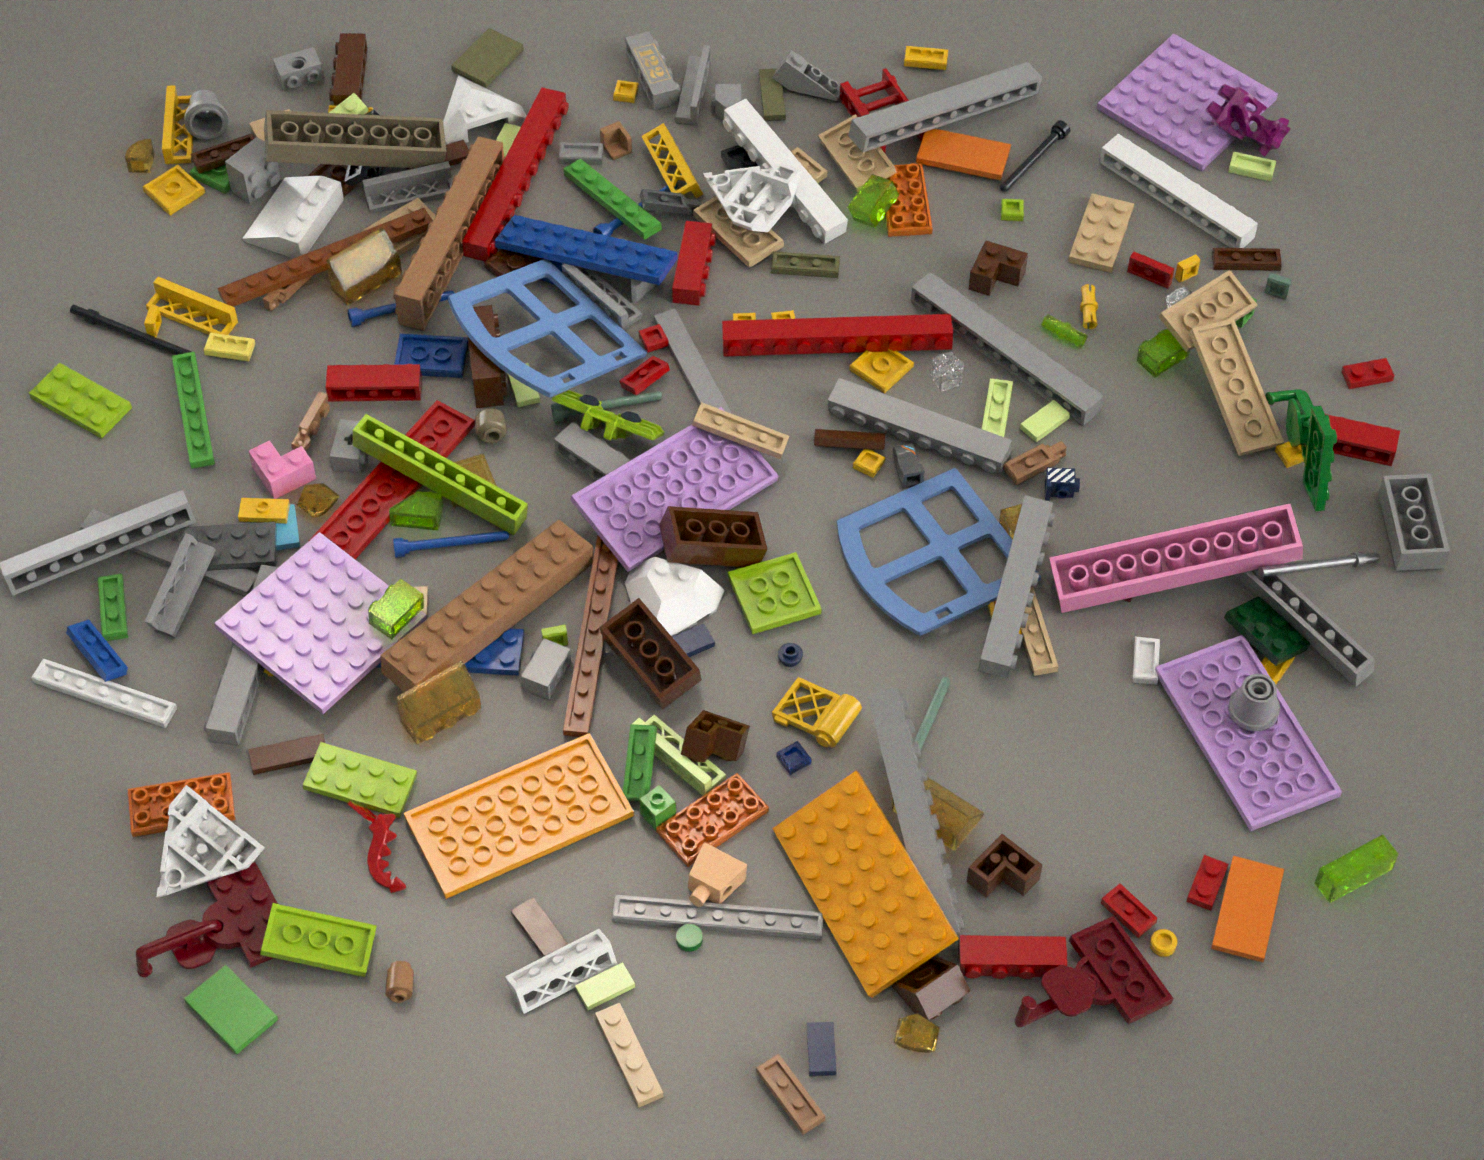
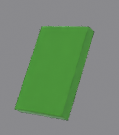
[184,965,278,1055]

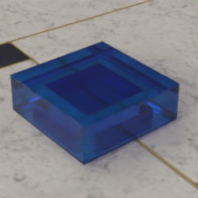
[776,741,812,775]

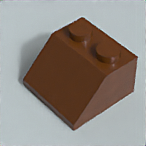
[892,956,970,1020]

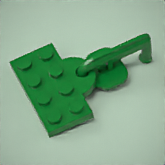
[1265,389,1337,512]

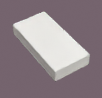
[1132,637,1160,685]

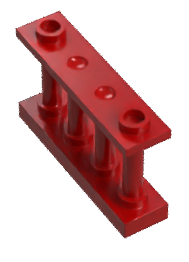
[840,68,925,154]

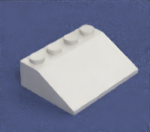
[242,176,344,258]

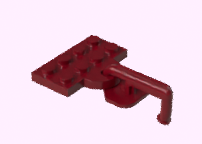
[136,862,278,977]
[1015,916,1174,1028]

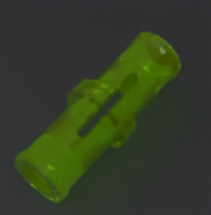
[1041,314,1088,348]

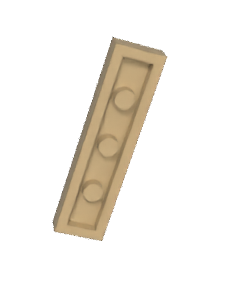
[692,402,789,459]
[1021,587,1058,676]
[595,1003,663,1108]

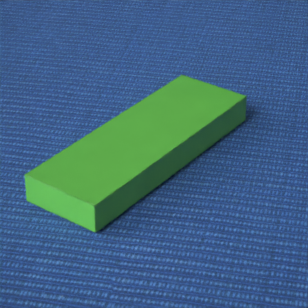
[98,574,128,641]
[623,724,657,802]

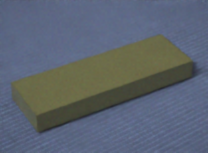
[759,68,786,121]
[771,251,840,278]

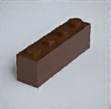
[329,33,368,106]

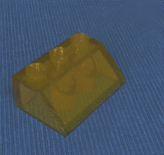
[326,227,402,306]
[397,661,481,744]
[892,777,984,851]

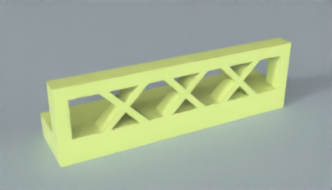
[632,715,726,795]

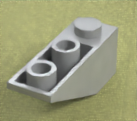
[772,50,840,101]

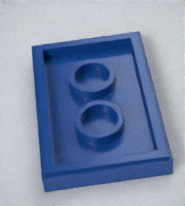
[394,334,468,378]

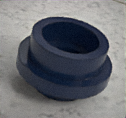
[778,643,803,667]

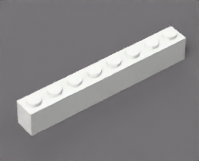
[723,99,848,244]
[1100,134,1258,248]

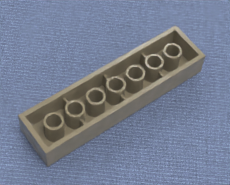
[264,110,447,168]

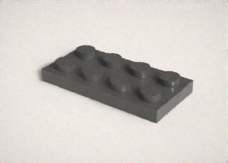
[177,522,277,571]

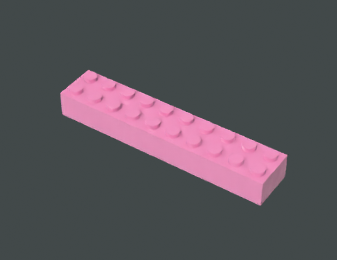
[1049,504,1303,613]

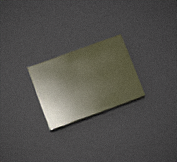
[451,28,524,88]

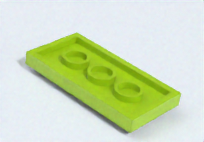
[29,363,132,439]
[303,742,417,818]
[260,903,377,977]

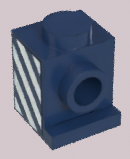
[1045,467,1080,501]

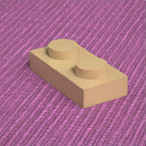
[791,147,828,183]

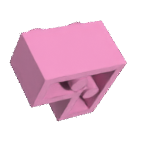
[249,440,316,499]

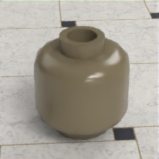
[475,408,507,443]

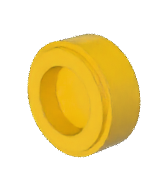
[1150,929,1177,957]

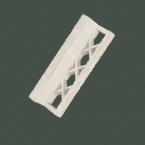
[505,929,618,1014]

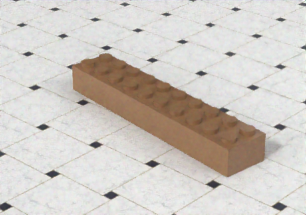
[393,136,504,331]
[380,519,593,701]

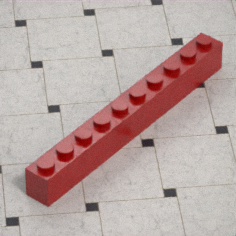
[462,87,569,262]
[722,314,953,356]

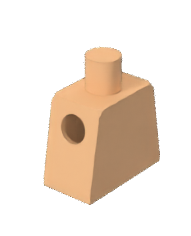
[688,843,747,907]

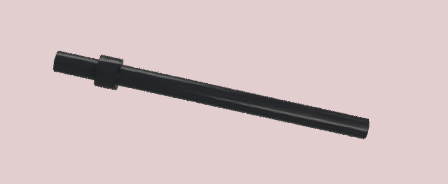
[70,304,192,355]

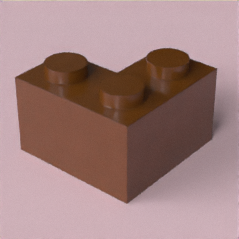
[968,240,1028,296]
[681,710,750,762]
[967,834,1042,898]

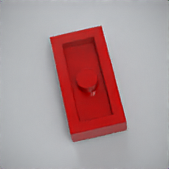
[1127,251,1174,289]
[619,356,670,395]
[1341,358,1395,389]
[1186,855,1229,911]
[1101,883,1158,938]

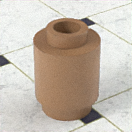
[386,961,414,1003]

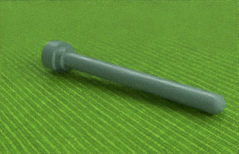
[551,391,662,422]
[914,677,950,762]

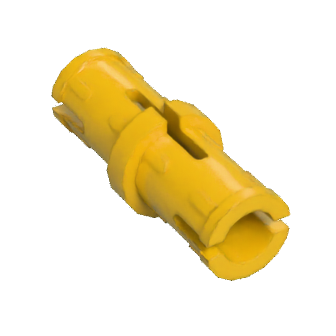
[1080,284,1098,329]

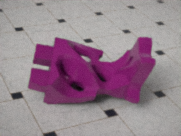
[1205,84,1291,157]

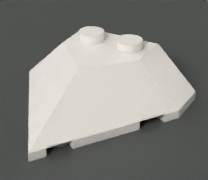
[443,75,527,145]
[703,163,801,232]
[625,557,724,637]
[156,785,265,898]

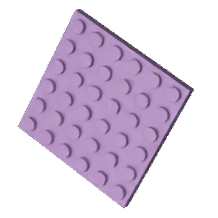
[1097,33,1278,171]
[214,532,427,714]

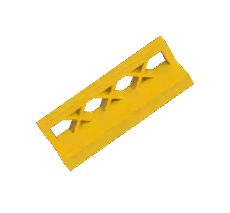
[162,85,193,164]
[641,123,704,199]
[146,277,238,335]

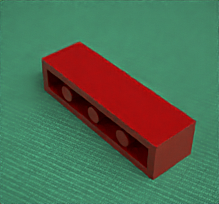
[672,221,716,306]
[325,364,422,402]
[1325,414,1400,466]
[958,935,1068,979]

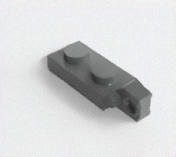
[640,189,702,216]

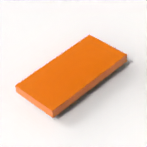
[916,129,1011,180]
[880,163,933,237]
[128,772,236,837]
[656,773,769,867]
[1211,856,1284,963]

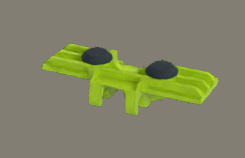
[552,390,665,440]

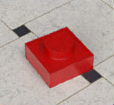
[639,324,669,353]

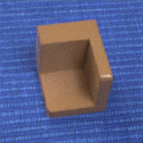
[600,121,632,160]

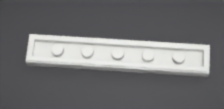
[31,658,177,728]

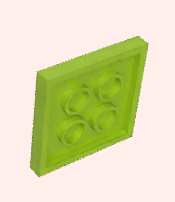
[728,552,822,635]

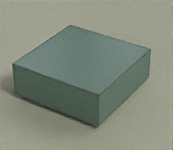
[1264,272,1292,299]

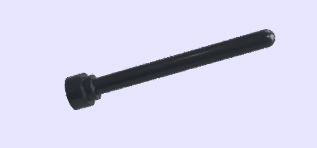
[1000,120,1071,192]

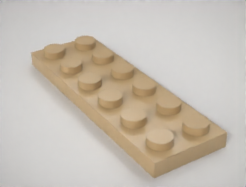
[1189,318,1284,456]

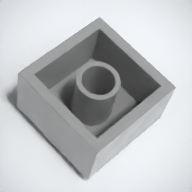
[225,137,281,204]

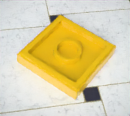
[142,164,205,216]
[849,349,914,394]

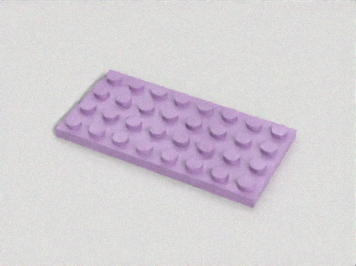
[570,407,779,572]
[1155,635,1342,832]

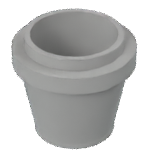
[184,90,229,140]
[1228,674,1280,731]

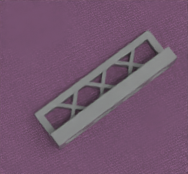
[676,45,710,125]
[362,161,453,214]
[562,264,642,330]
[144,533,216,638]

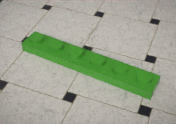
[563,159,662,240]
[172,352,215,469]

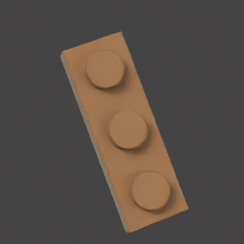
[756,1054,825,1135]

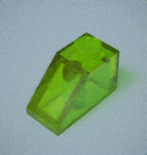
[389,491,444,531]

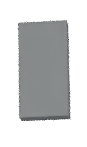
[558,142,603,165]

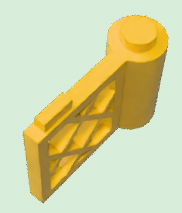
[772,677,862,747]

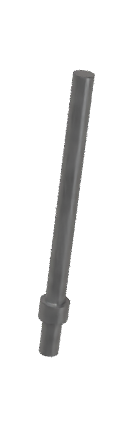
[1258,552,1380,577]

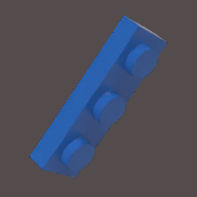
[66,620,128,682]

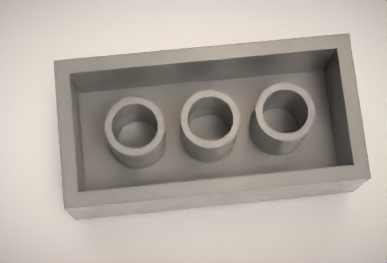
[1378,474,1450,571]

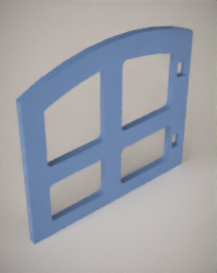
[448,259,647,398]
[837,468,1041,636]

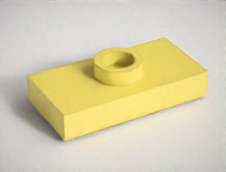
[204,333,255,361]

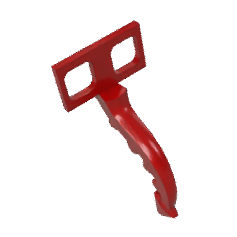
[348,801,406,893]

